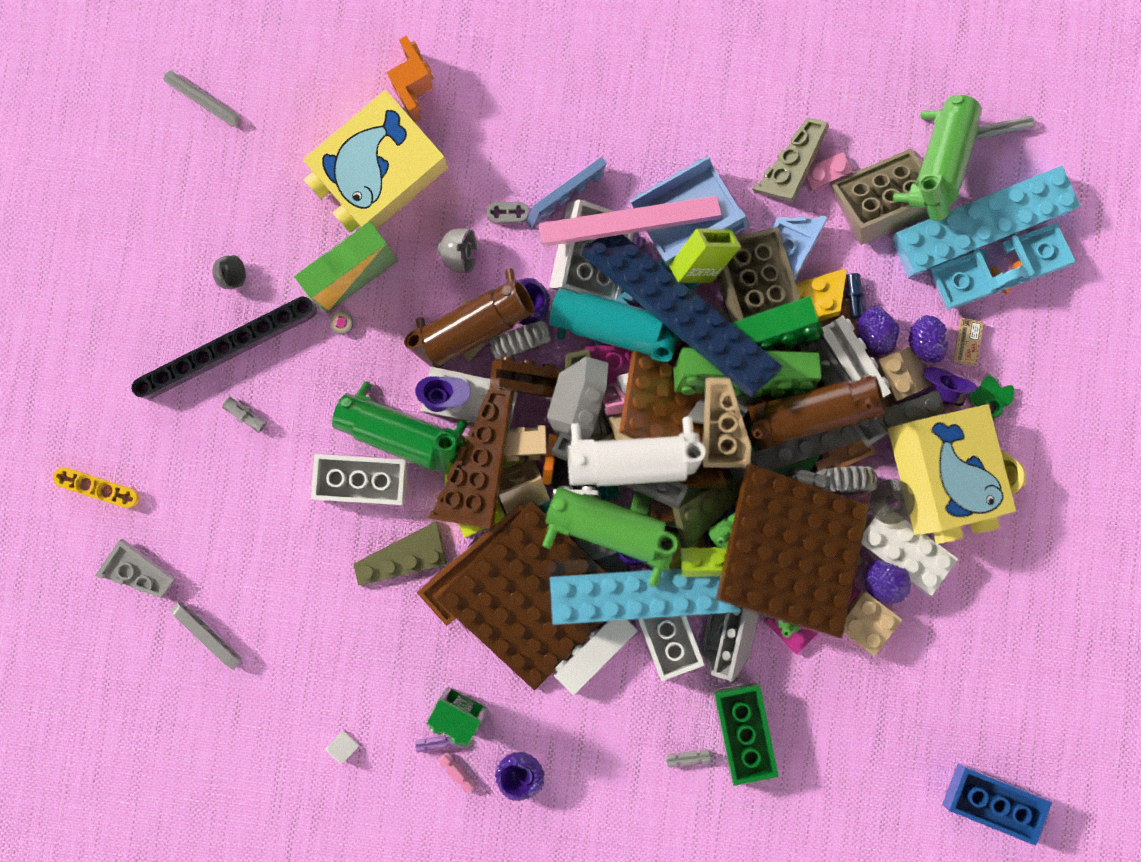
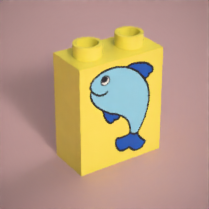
[303,89,448,233]
[888,404,1016,544]

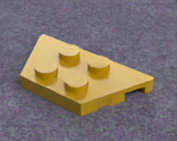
[796,269,846,321]

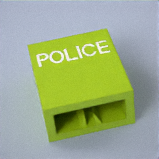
[669,229,741,283]

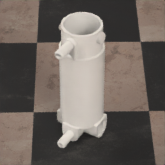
[568,417,705,486]

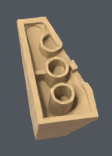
[703,378,751,468]

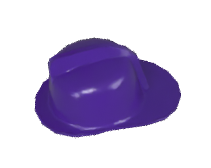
[923,367,977,406]
[415,376,471,412]

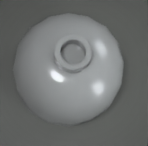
[438,228,477,273]

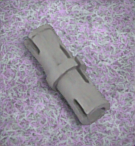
[222,396,267,433]

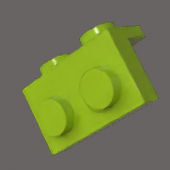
[680,547,727,577]

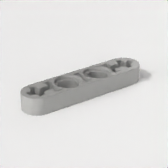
[170,601,242,670]

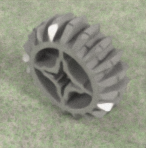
[489,321,551,360]
[816,466,878,495]

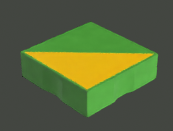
[294,221,398,313]

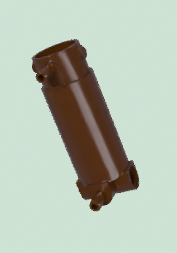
[404,268,535,368]
[747,375,886,450]

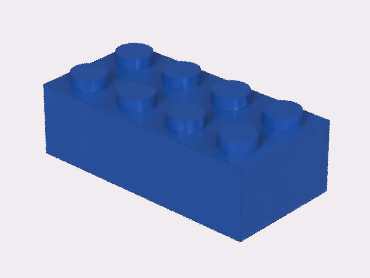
[942,763,1052,846]

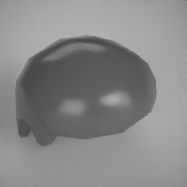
[212,255,246,290]

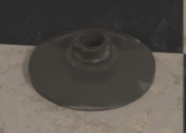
[870,479,915,525]

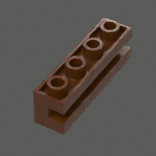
[489,356,565,398]

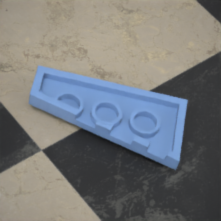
[526,157,607,228]

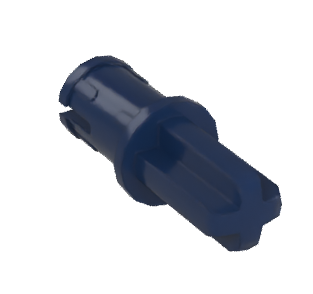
[846,273,864,319]

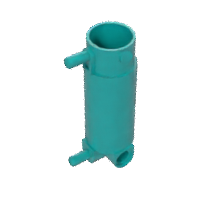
[549,288,680,364]

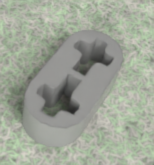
[487,202,529,224]

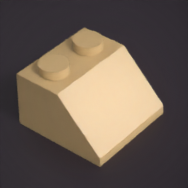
[876,347,932,403]
[499,459,550,514]

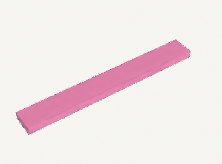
[539,196,722,247]

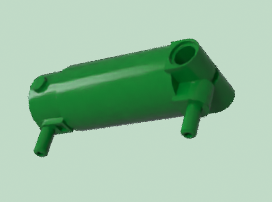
[332,381,468,474]

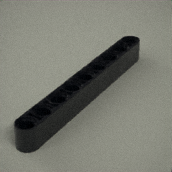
[131,296,317,399]

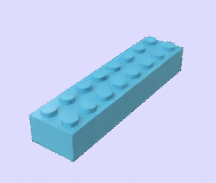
[891,165,1080,278]
[550,568,740,625]

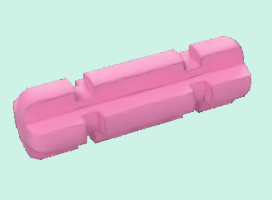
[438,753,476,793]

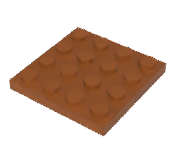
[619,352,704,445]

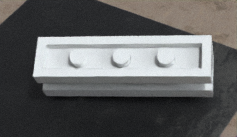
[820,316,891,398]
[554,620,638,696]

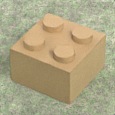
[843,590,902,656]

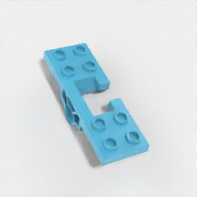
[929,222,1076,311]

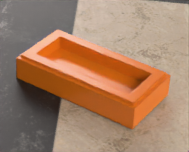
[542,434,558,485]

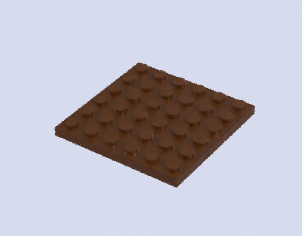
[715,464,869,639]
[436,501,608,691]

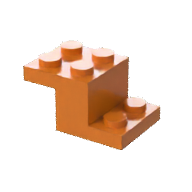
[386,35,434,123]

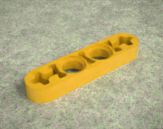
[53,467,140,508]

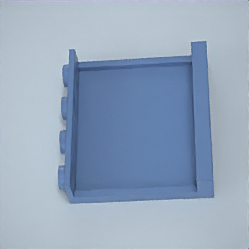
[630,156,749,271]

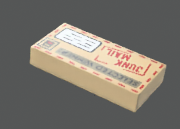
[953,318,984,366]

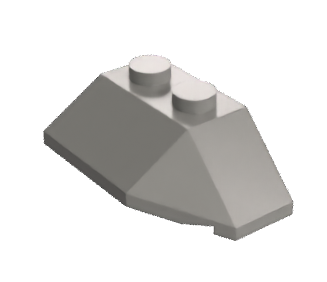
[547,357,608,440]
[701,608,759,681]

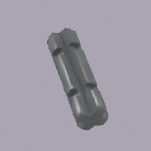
[788,467,830,488]

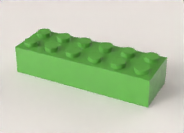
[673,348,821,398]

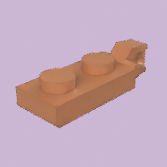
[813,440,877,472]

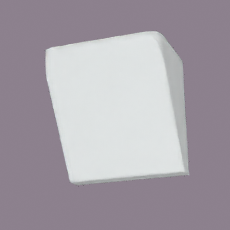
[325,730,359,765]

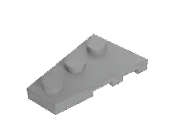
[95,539,177,598]

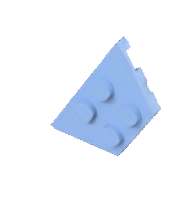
[772,216,828,280]

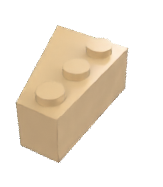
[504,426,546,462]

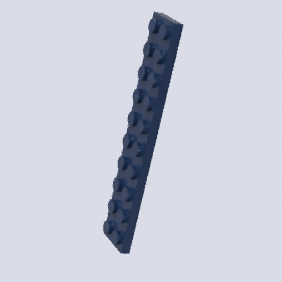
[582,234,783,397]

